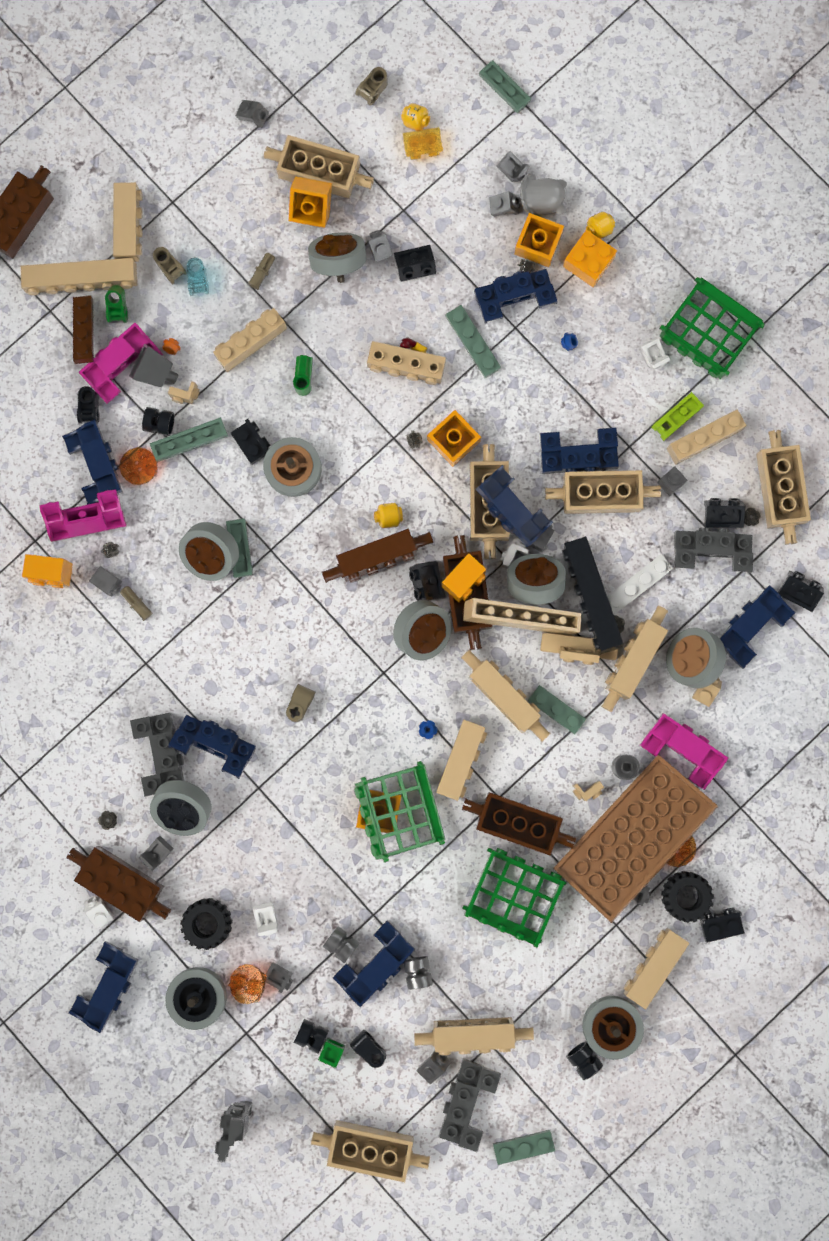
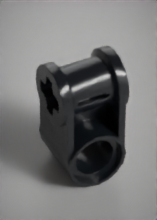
[77,386,99,424]
[350,1029,386,1068]

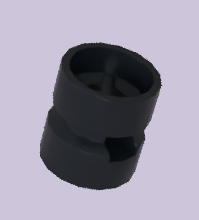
[142,407,175,436]
[294,1019,329,1054]
[566,1041,603,1080]

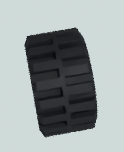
[661,871,714,923]
[180,898,233,950]

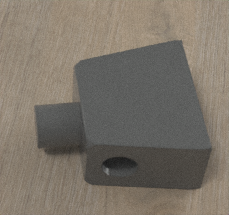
[129,343,178,387]

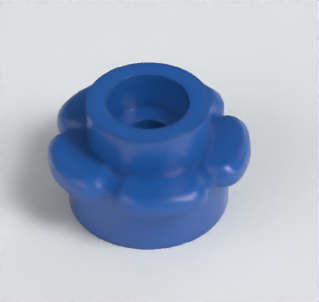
[561,332,578,351]
[419,720,438,739]

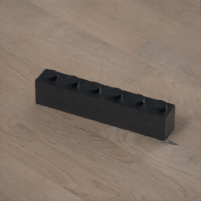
[562,536,624,655]

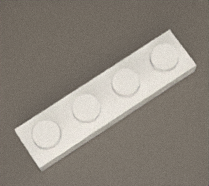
[607,554,673,615]

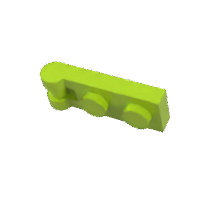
[651,392,704,441]

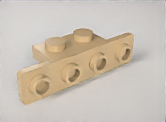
[540,632,618,665]

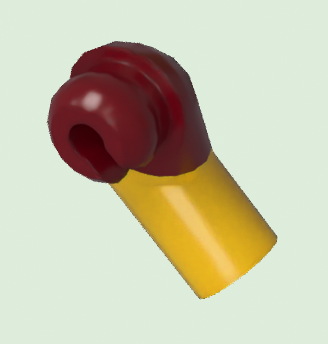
[400,337,428,353]

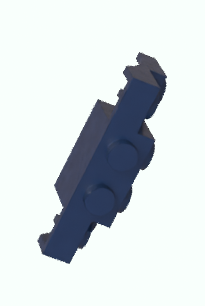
[474,269,558,324]
[62,420,123,505]
[540,427,619,474]
[476,465,553,547]
[719,585,796,669]
[168,715,256,779]
[333,920,415,1008]
[68,941,138,1033]

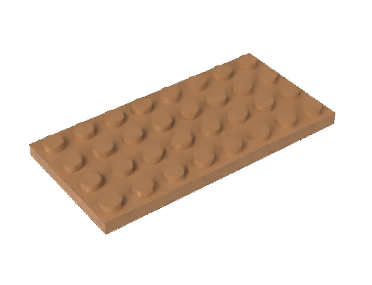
[553,754,718,923]

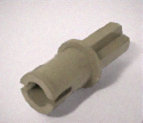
[248,253,275,290]
[120,586,153,621]

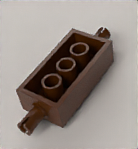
[0,165,54,259]
[322,528,434,583]
[443,535,493,651]
[462,792,576,856]
[66,846,172,922]

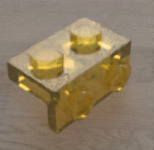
[402,127,443,160]

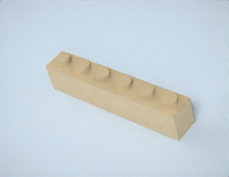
[21,258,138,295]
[463,598,581,635]

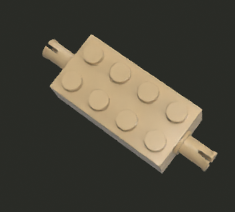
[264,135,374,199]
[756,430,811,545]
[470,444,510,559]
[545,470,661,514]
[601,606,668,712]
[461,649,551,742]
[414,1017,534,1055]
[311,1120,430,1183]

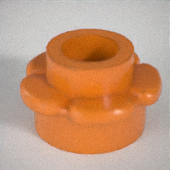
[162,338,181,355]

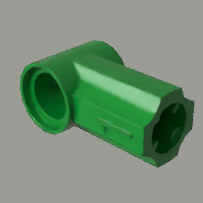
[293,355,313,396]

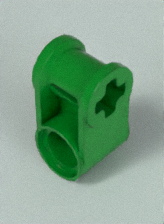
[105,285,128,323]

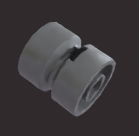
[611,754,640,780]
[323,926,359,963]
[403,956,433,990]

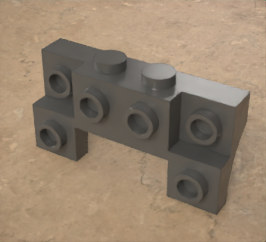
[674,528,753,573]
[130,713,184,797]
[439,1058,501,1152]
[215,1101,252,1162]

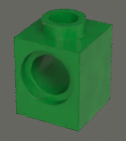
[318,1037,345,1068]

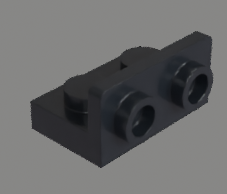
[394,245,436,282]
[230,418,270,465]
[704,498,746,528]
[409,561,446,601]
[778,570,824,612]
[700,907,745,943]

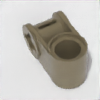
[355,67,388,106]
[153,247,187,285]
[286,684,316,722]

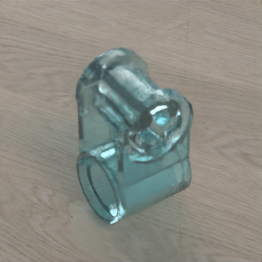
[187,257,209,296]

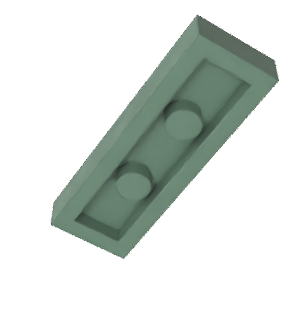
[479,60,531,114]
[226,518,253,578]
[528,685,586,735]
[493,1130,555,1165]

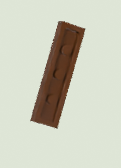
[73,295,94,364]

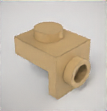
[168,382,199,404]
[692,678,722,707]
[572,781,604,801]

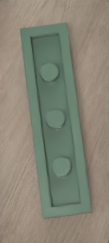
[445,305,501,378]
[149,417,228,462]

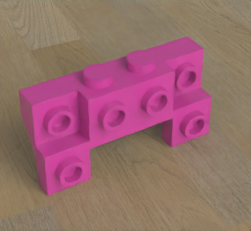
[78,323,163,404]
[39,490,126,542]
[639,713,728,790]

